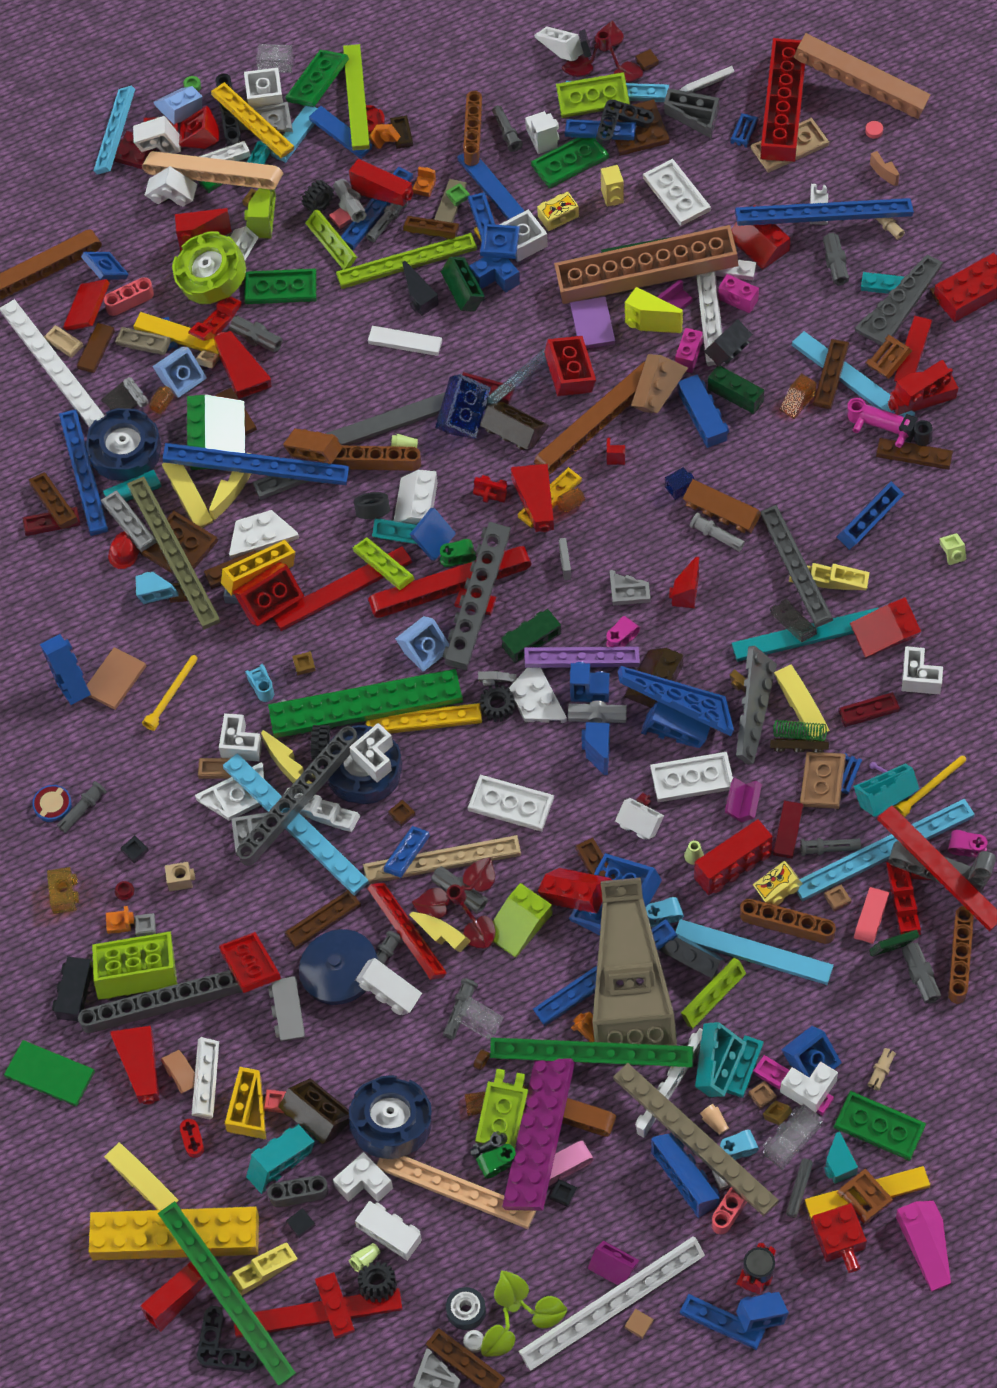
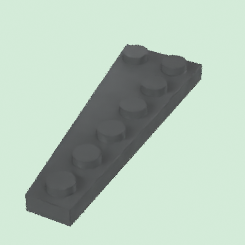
[855,254,943,346]
[736,645,777,765]

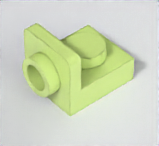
[939,533,966,565]

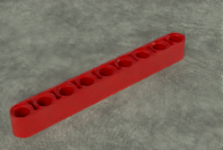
[368,546,532,618]

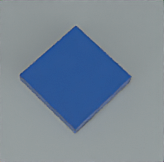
[480,224,520,259]
[81,252,129,280]
[410,508,456,561]

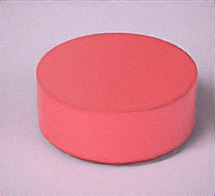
[865,121,883,139]

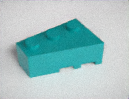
[853,763,920,817]
[695,1022,747,1097]
[246,1124,315,1194]

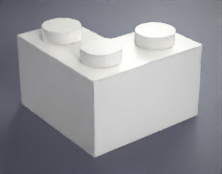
[525,111,559,154]
[133,116,181,154]
[145,166,197,207]
[902,647,943,694]
[219,713,262,761]
[349,723,393,783]
[780,1062,838,1113]
[333,1152,393,1202]

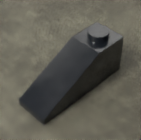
[402,261,439,316]

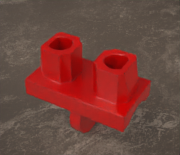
[473,475,507,503]

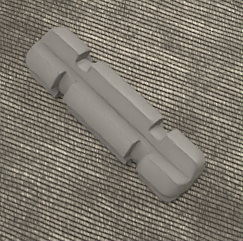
[123,377,148,407]

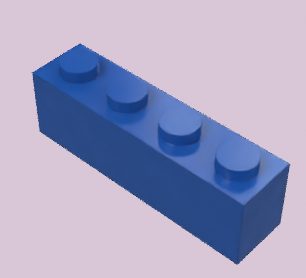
[677,374,729,448]
[836,481,904,550]

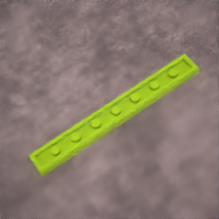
[343,44,370,151]
[336,233,477,289]

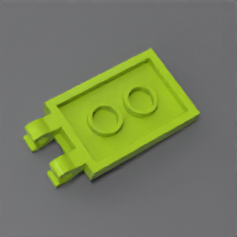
[475,1069,528,1148]

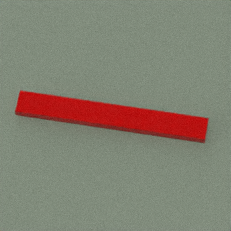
[272,546,412,631]
[877,805,997,932]
[234,1288,403,1338]

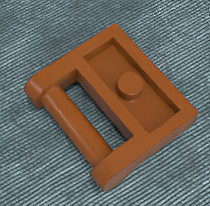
[865,335,912,379]
[837,1168,893,1225]

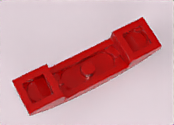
[188,296,242,341]

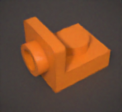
[369,124,401,149]
[413,167,436,197]
[106,906,134,934]
[571,1012,595,1042]

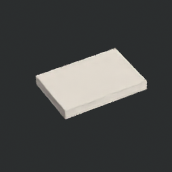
[680,66,734,93]

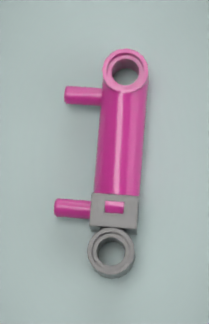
[847,398,933,448]

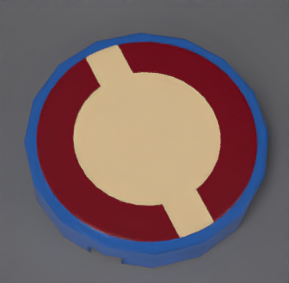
[33,785,72,822]

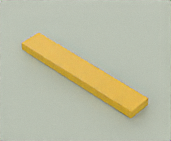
[211,82,294,158]
[134,312,220,357]
[366,703,482,734]
[804,1166,930,1221]

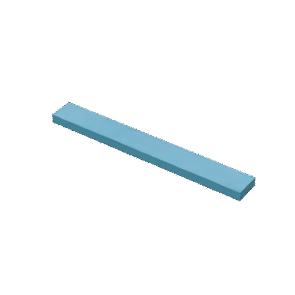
[792,331,915,417]
[676,919,833,985]

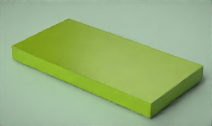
[556,72,630,118]

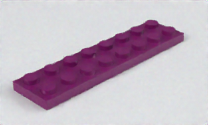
[502,1059,575,1211]

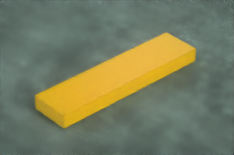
[518,467,582,528]

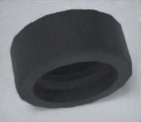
[354,492,390,519]

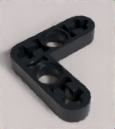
[596,100,654,145]
[197,1306,258,1373]

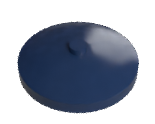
[299,929,378,1005]

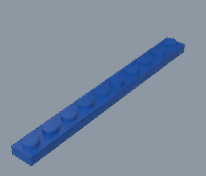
[735,198,914,226]
[163,443,349,486]

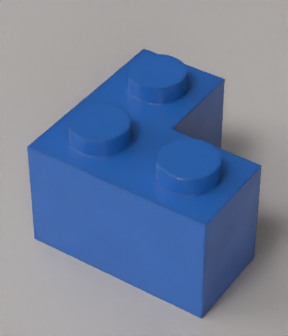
[469,257,520,293]
[570,662,610,702]

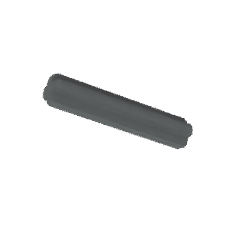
[786,1158,813,1218]

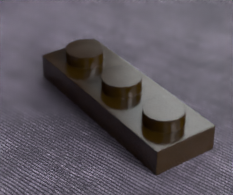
[770,738,829,753]

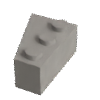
[268,976,305,1042]

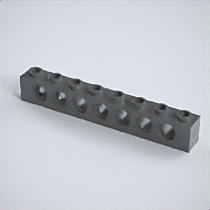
[443,522,511,671]

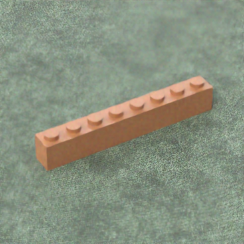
[794,33,931,119]

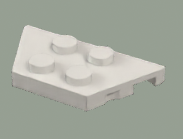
[229,510,299,559]
[509,668,567,723]
[195,762,264,821]

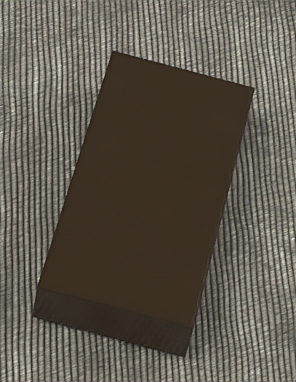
[390,115,413,149]

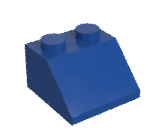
[581,722,610,775]
[781,1026,842,1078]

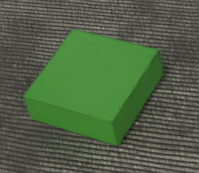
[446,183,470,206]

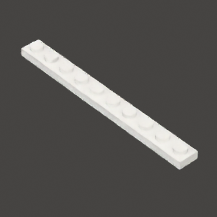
[0,299,104,427]
[519,1237,705,1371]

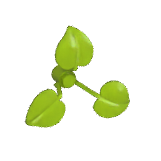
[481,1271,567,1357]

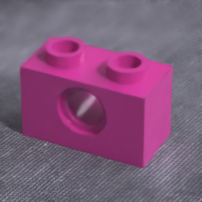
[718,274,759,313]
[675,328,703,373]

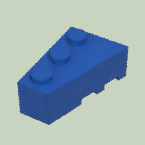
[40,634,91,705]
[641,701,710,748]

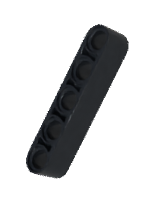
[215,73,242,147]

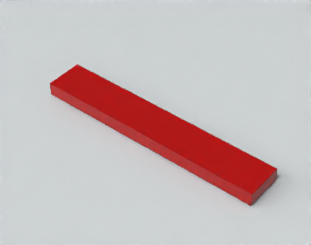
[367,883,447,980]

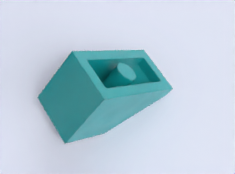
[824,1131,858,1184]

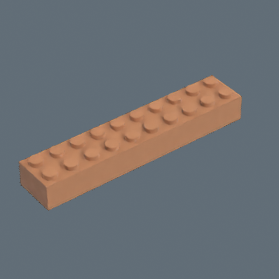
[554,225,739,304]

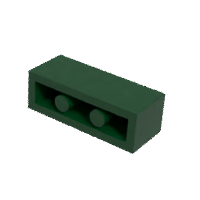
[440,257,485,312]
[708,366,764,414]
[501,609,562,663]

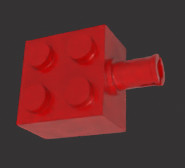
[811,1203,867,1273]

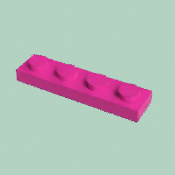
[753,1055,834,1116]

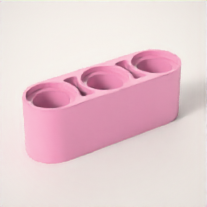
[548,1141,594,1187]

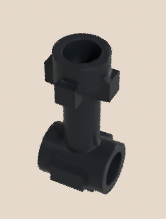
[470,1131,507,1159]

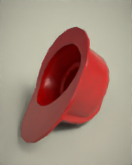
[108,531,139,569]

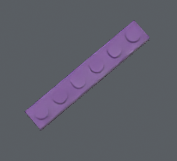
[524,647,640,668]

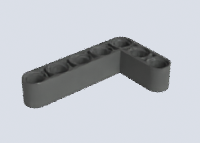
[888,841,996,893]

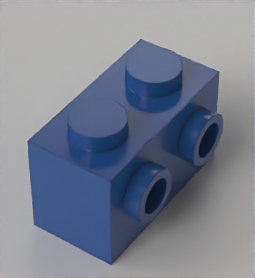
[736,1292,789,1332]

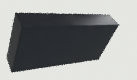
[579,29,592,58]

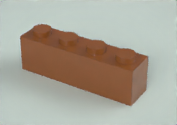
[683,479,761,534]

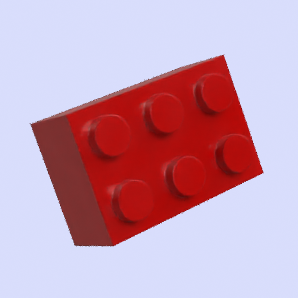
[544,336,596,396]
[233,562,304,626]

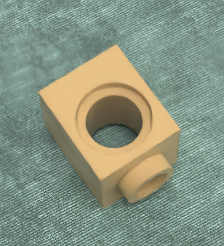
[165,862,195,891]

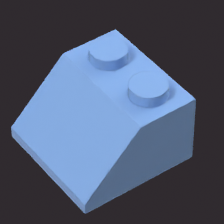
[154,86,202,125]
[153,347,207,398]
[395,616,450,671]

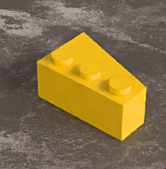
[225,1067,267,1140]

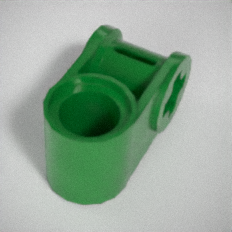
[440,539,477,568]
[476,1144,516,1179]

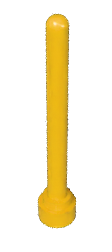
[142,655,197,731]
[893,756,966,818]

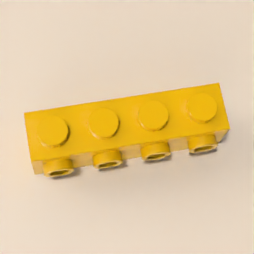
[221,540,295,596]

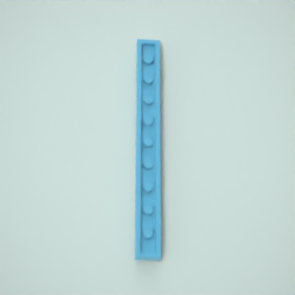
[223,753,369,896]
[797,799,975,902]

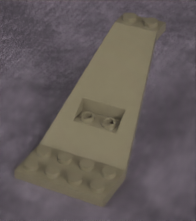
[593,877,677,1045]

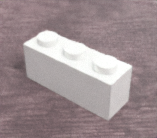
[356,958,422,1015]
[355,1201,422,1261]

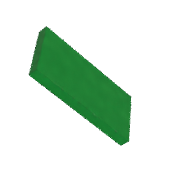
[285,49,349,107]
[531,138,609,189]
[245,268,317,304]
[4,1040,95,1107]
[834,1091,926,1161]

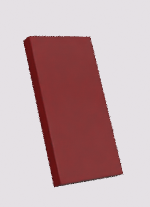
[219,932,281,993]

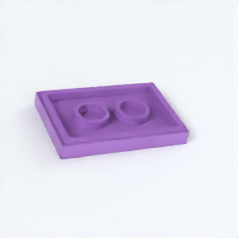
[570,297,615,349]

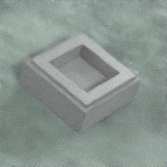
[134,913,156,936]

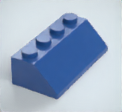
[651,1133,720,1218]

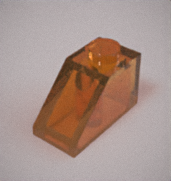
[779,373,816,419]

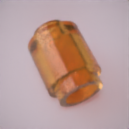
[149,386,174,414]
[556,488,585,513]

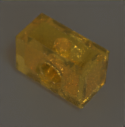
[47,867,79,914]

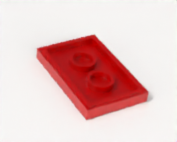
[63,279,110,331]

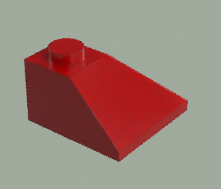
[179,105,220,149]
[669,557,700,608]

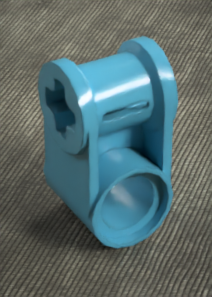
[245,664,274,702]
[646,897,684,927]
[720,1130,759,1160]

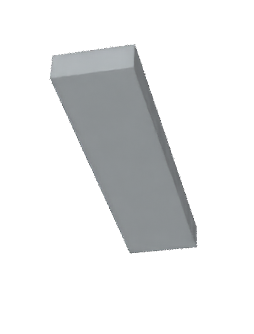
[101,490,157,552]

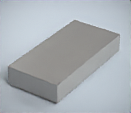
[559,538,571,580]

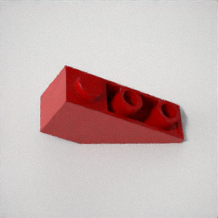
[894,368,953,407]

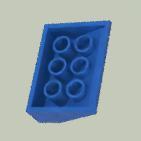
[569,853,662,936]

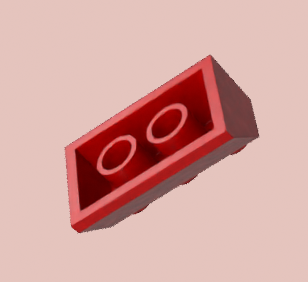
[731,205,790,270]
[538,868,612,914]

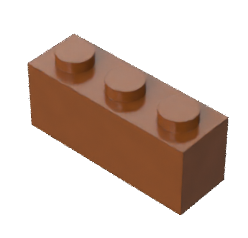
[283,428,343,464]

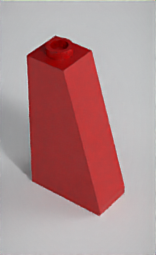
[349,159,413,206]
[214,331,272,399]
[888,360,959,415]
[511,464,554,532]
[110,1026,160,1104]
[140,1262,207,1332]

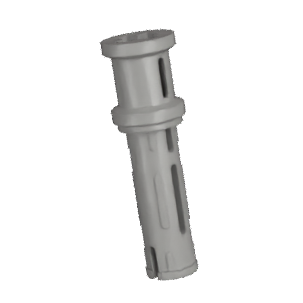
[690,513,745,552]

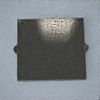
[101,382,138,410]

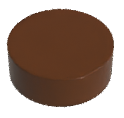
[473,1049,490,1071]

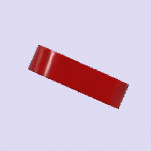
[180,1119,204,1158]

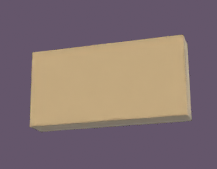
[44,325,83,358]

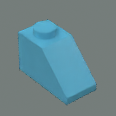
[136,572,178,604]

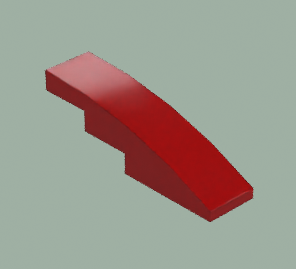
[894,316,932,382]
[886,862,921,935]

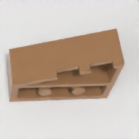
[631,354,688,413]

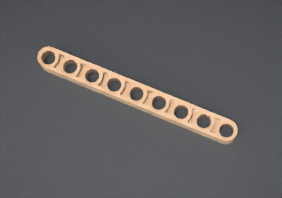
[142,151,283,190]

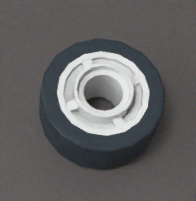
[446,1287,486,1330]

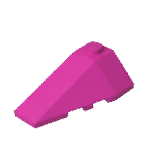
[896,1201,951,1292]

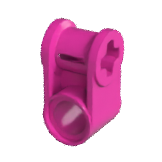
[606,616,640,647]
[948,830,987,858]

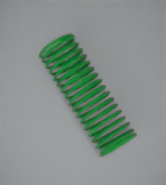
[773,720,827,741]

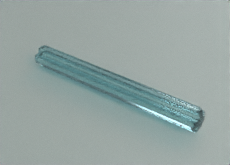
[488,348,547,404]

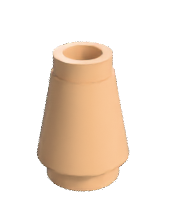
[700,1104,729,1136]

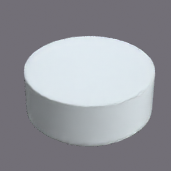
[463,1330,484,1353]

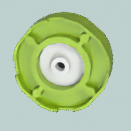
[172,231,246,304]

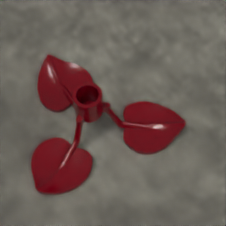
[562,21,643,83]
[412,857,496,949]

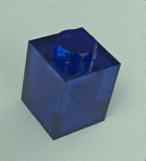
[665,467,695,500]

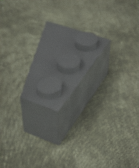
[664,88,719,138]

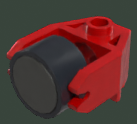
[736,1243,776,1295]

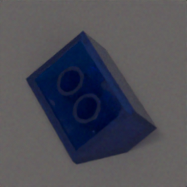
[435,374,491,439]

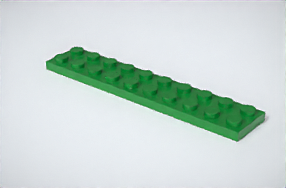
[268,669,463,738]

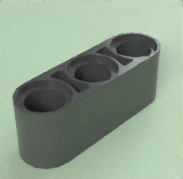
[267,1175,329,1207]

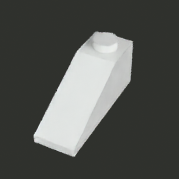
[534,27,583,61]

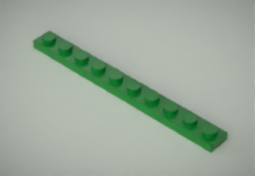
[490,1037,694,1067]
[158,1201,296,1386]

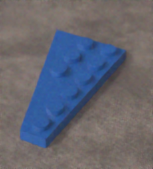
[618,666,734,736]

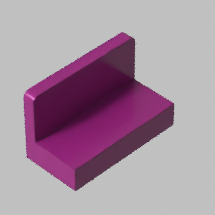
[657,279,693,310]
[725,778,762,822]
[588,1241,640,1285]

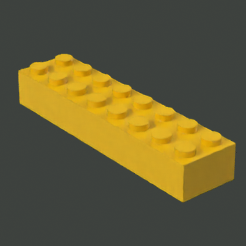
[89,1207,259,1261]

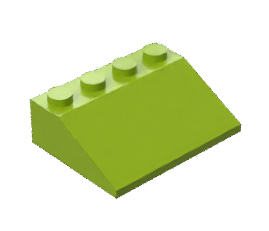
[92,931,177,1000]

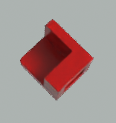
[607,438,625,465]

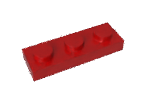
[315,1272,355,1339]

